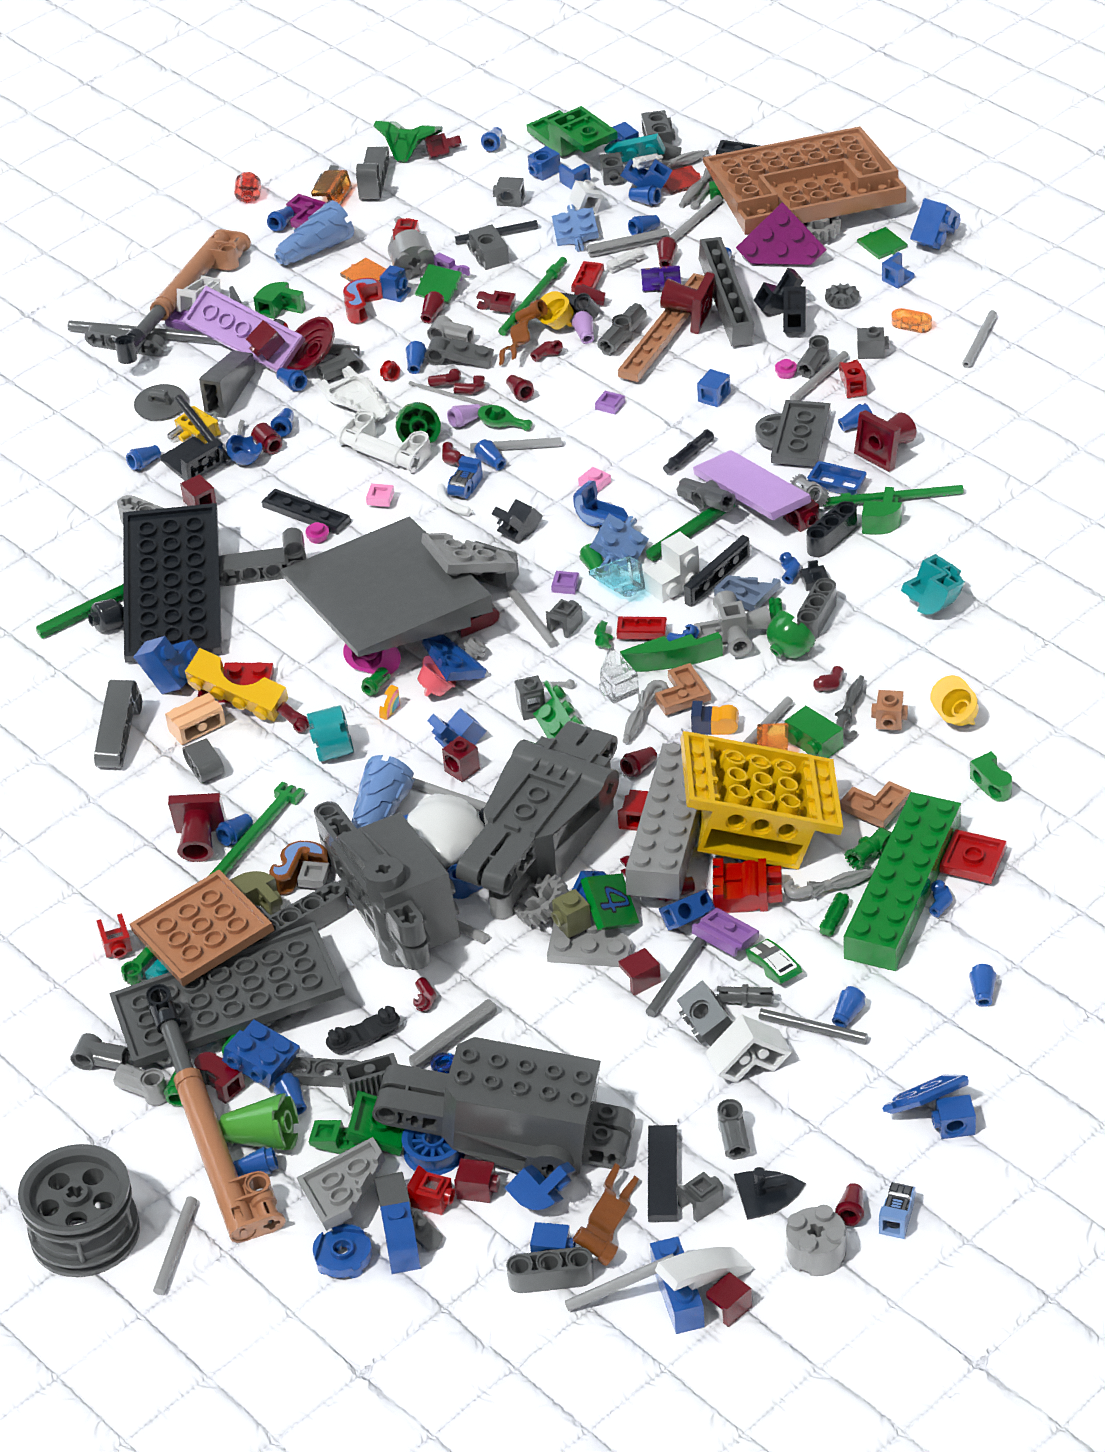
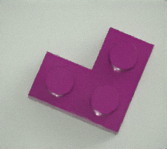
[286,193,326,228]

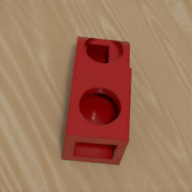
[839,359,867,398]

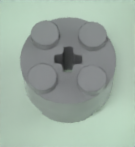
[387,229,434,280]
[786,1204,846,1277]

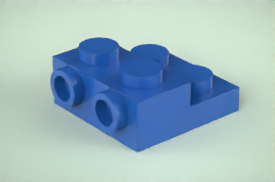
[222,1019,300,1088]

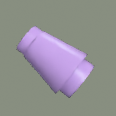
[572,311,594,344]
[447,404,481,428]

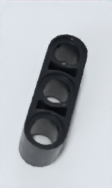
[806,501,857,558]

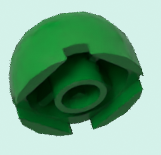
[395,402,441,443]
[766,610,816,659]

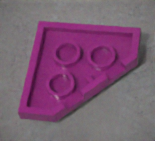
[735,202,827,265]

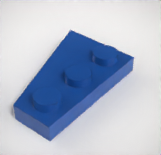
[422,634,487,681]

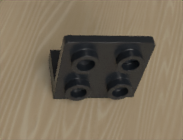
[160,436,224,481]

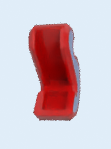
[343,278,383,324]

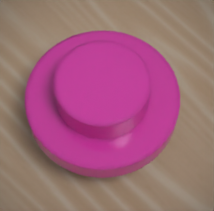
[775,359,797,379]
[305,522,329,544]

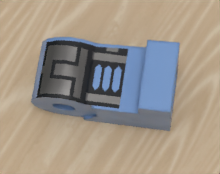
[879,1182,916,1239]

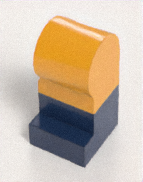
[691,701,739,735]

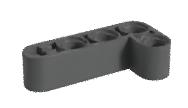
[356,146,390,199]
[220,527,307,586]
[94,679,143,768]
[256,882,349,942]

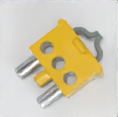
[167,406,221,444]

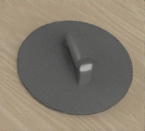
[134,384,187,420]

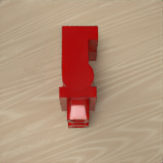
[713,858,783,913]

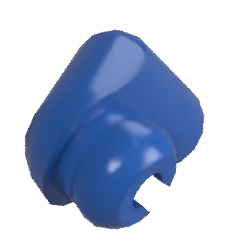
[779,552,801,584]
[667,624,699,641]
[929,880,953,918]

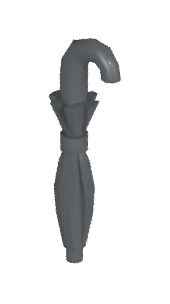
[834,675,864,740]

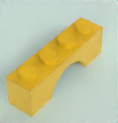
[185,648,288,722]

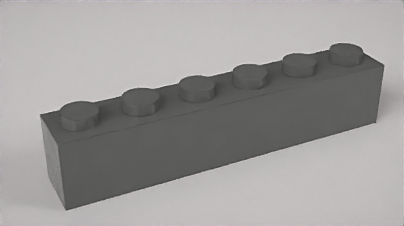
[698,237,755,346]

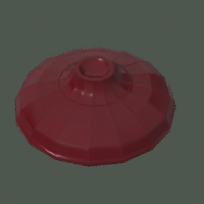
[287,316,335,372]

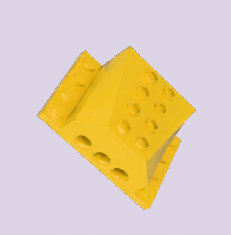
[680,731,844,870]

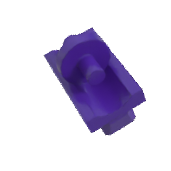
[641,265,681,291]

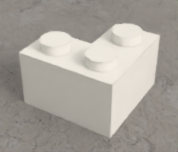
[643,532,700,603]
[705,1014,792,1083]

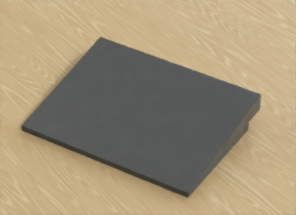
[281,516,493,657]

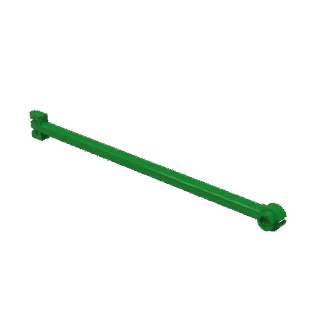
[121,781,305,985]

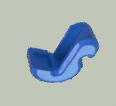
[573,481,629,527]

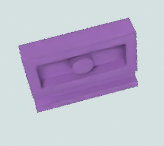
[692,908,759,957]

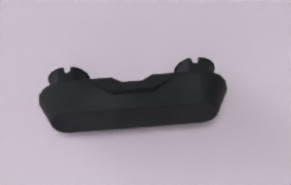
[326,1006,400,1054]

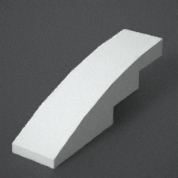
[655,1247,753,1291]

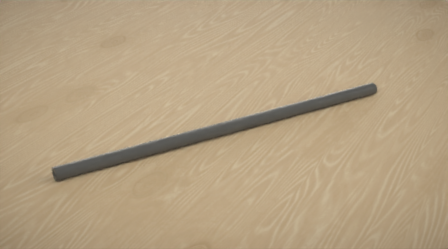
[67,320,360,356]

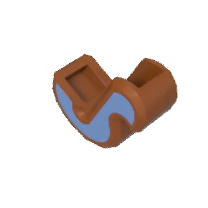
[269,840,330,895]

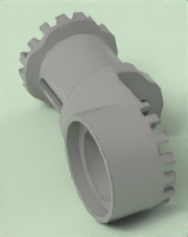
[790,473,829,507]

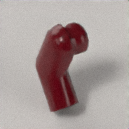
[428,369,461,387]
[453,375,486,395]
[813,666,844,692]
[276,701,309,733]

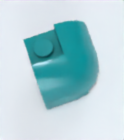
[901,554,965,615]

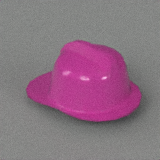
[343,643,401,676]

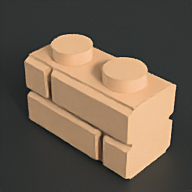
[165,693,226,745]

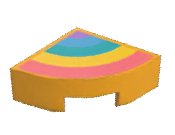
[379,685,401,720]

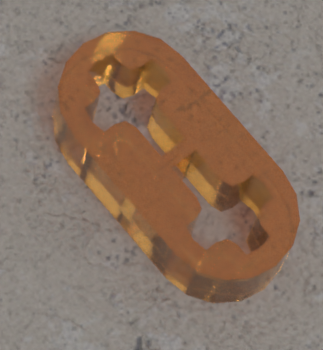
[891,308,932,333]

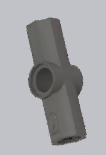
[597,303,647,355]
[676,477,736,512]

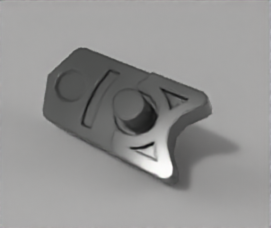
[413,1210,443,1252]

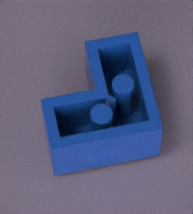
[910,198,961,250]
[134,636,198,694]

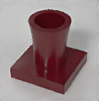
[660,272,715,334]
[854,410,917,472]
[168,793,227,862]

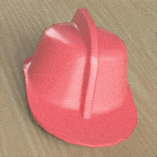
[417,656,456,697]

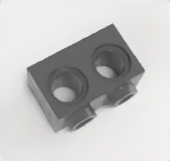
[641,110,676,144]

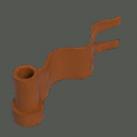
[499,299,548,366]
[572,1163,639,1266]

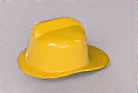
[538,291,574,330]
[930,675,979,726]

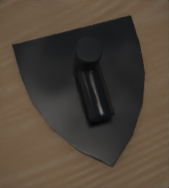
[734,1167,806,1220]

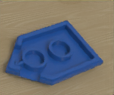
[882,1074,969,1114]

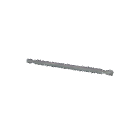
[408,381,492,406]

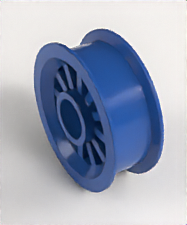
[402,1129,465,1175]

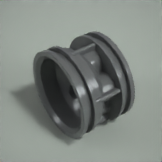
[18,1144,140,1277]

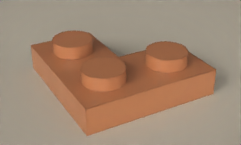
[655,663,711,716]
[840,781,911,828]

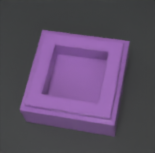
[595,390,625,415]
[551,571,580,595]

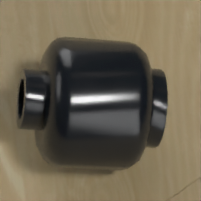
[88,599,124,632]

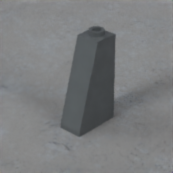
[199,350,256,418]

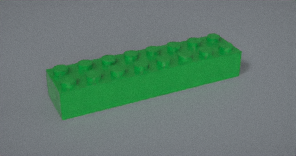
[843,792,961,972]

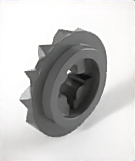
[825,283,860,308]

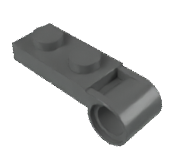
[425,336,494,369]

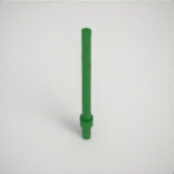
[498,256,568,336]
[823,485,964,507]

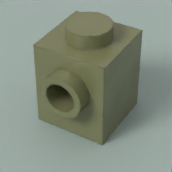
[551,889,591,938]

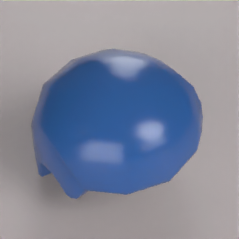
[226,435,263,465]

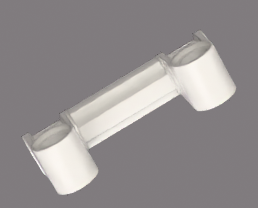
[336,410,431,473]

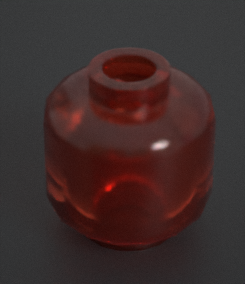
[234,172,261,203]

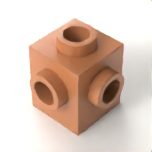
[871,690,908,730]

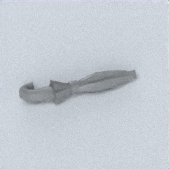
[645,150,709,170]
[679,168,713,208]
[622,680,669,744]
[783,868,874,899]

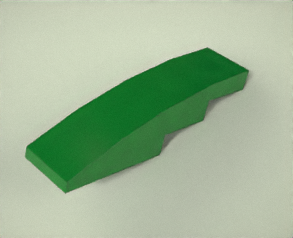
[620,632,723,673]

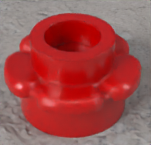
[380,360,401,381]

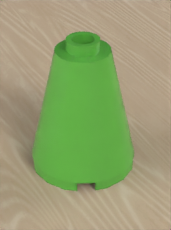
[218,1093,299,1151]

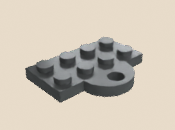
[755,400,831,467]

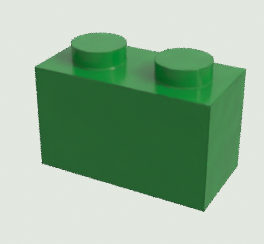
[785,705,844,758]

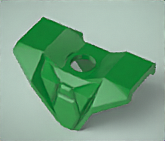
[374,120,443,162]

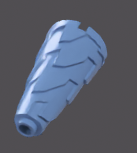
[274,200,354,265]
[351,755,415,829]

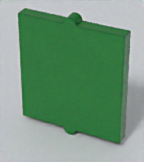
[857,227,908,260]
[415,264,463,304]

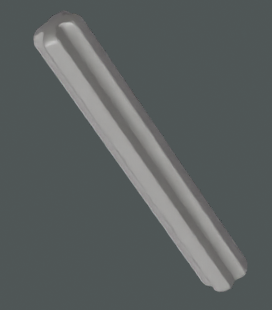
[587,228,669,257]
[408,999,497,1068]

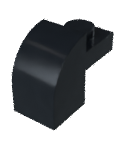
[753,268,804,315]
[783,286,806,332]
[491,499,543,541]

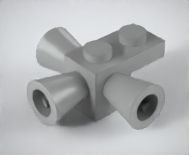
[694,591,771,657]

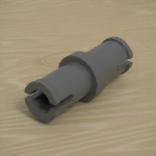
[717,984,774,1006]

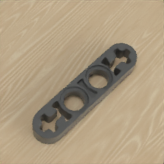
[85,325,166,356]
[281,1057,360,1088]

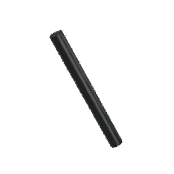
[454,220,538,245]
[174,394,233,465]

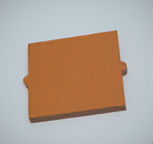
[340,258,386,282]

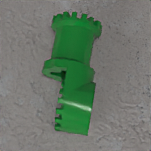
[844,827,892,870]

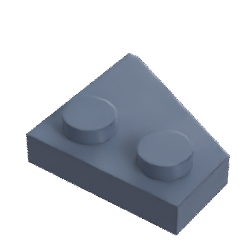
[714,575,781,611]

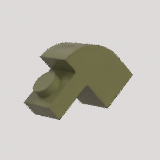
[230,871,283,915]

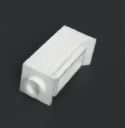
[177,275,221,312]

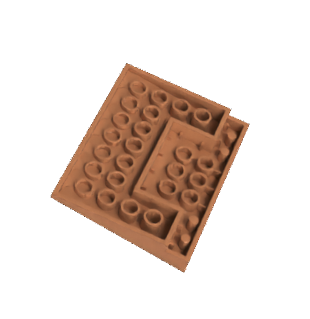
[703,126,906,235]

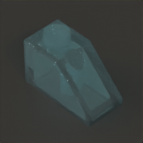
[588,556,645,597]

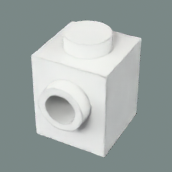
[568,180,604,214]

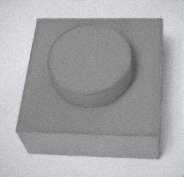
[297,861,330,889]

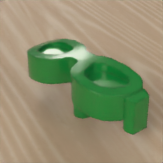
[594,620,613,649]

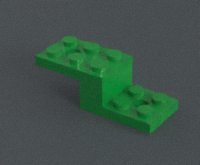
[526,106,618,157]

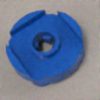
[312,1224,372,1278]

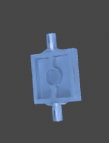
[551,204,599,252]
[589,513,649,572]

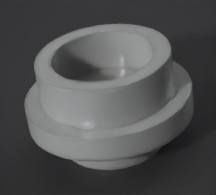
[463,637,487,659]

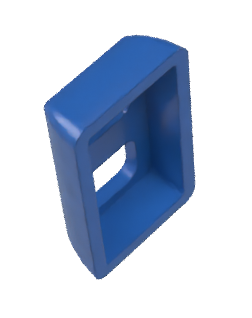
[807,461,867,495]

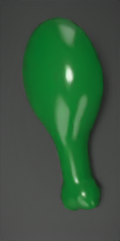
[478,405,533,431]

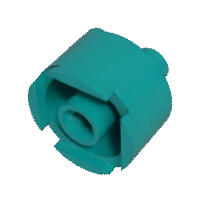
[307,705,354,762]

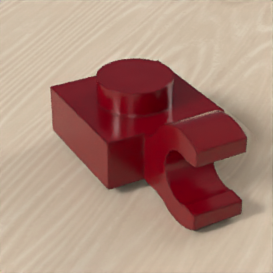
[424,133,462,159]
[476,290,516,313]

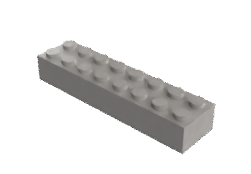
[625,743,702,900]

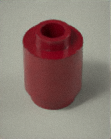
[251,422,282,454]

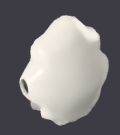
[406,794,485,869]

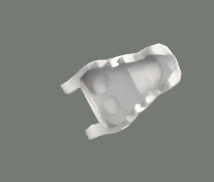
[317,366,390,421]

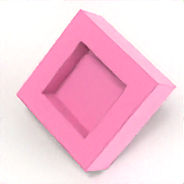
[578,467,611,492]
[366,483,394,507]

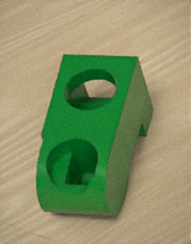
[970,751,1012,801]

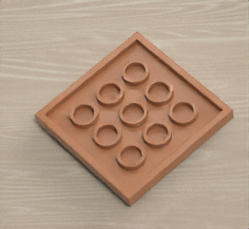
[129,870,274,986]

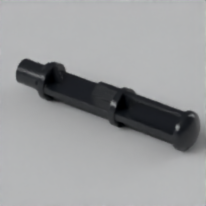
[663,429,714,474]

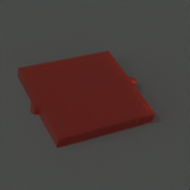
[663,165,701,195]

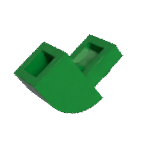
[253,282,306,319]
[862,487,902,535]

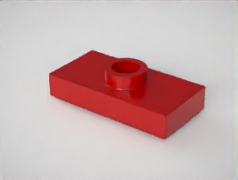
[571,261,604,292]
[616,616,667,640]

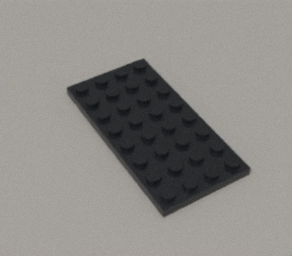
[123,503,222,663]

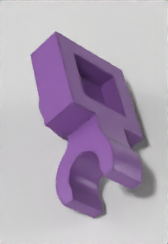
[434,252,470,281]

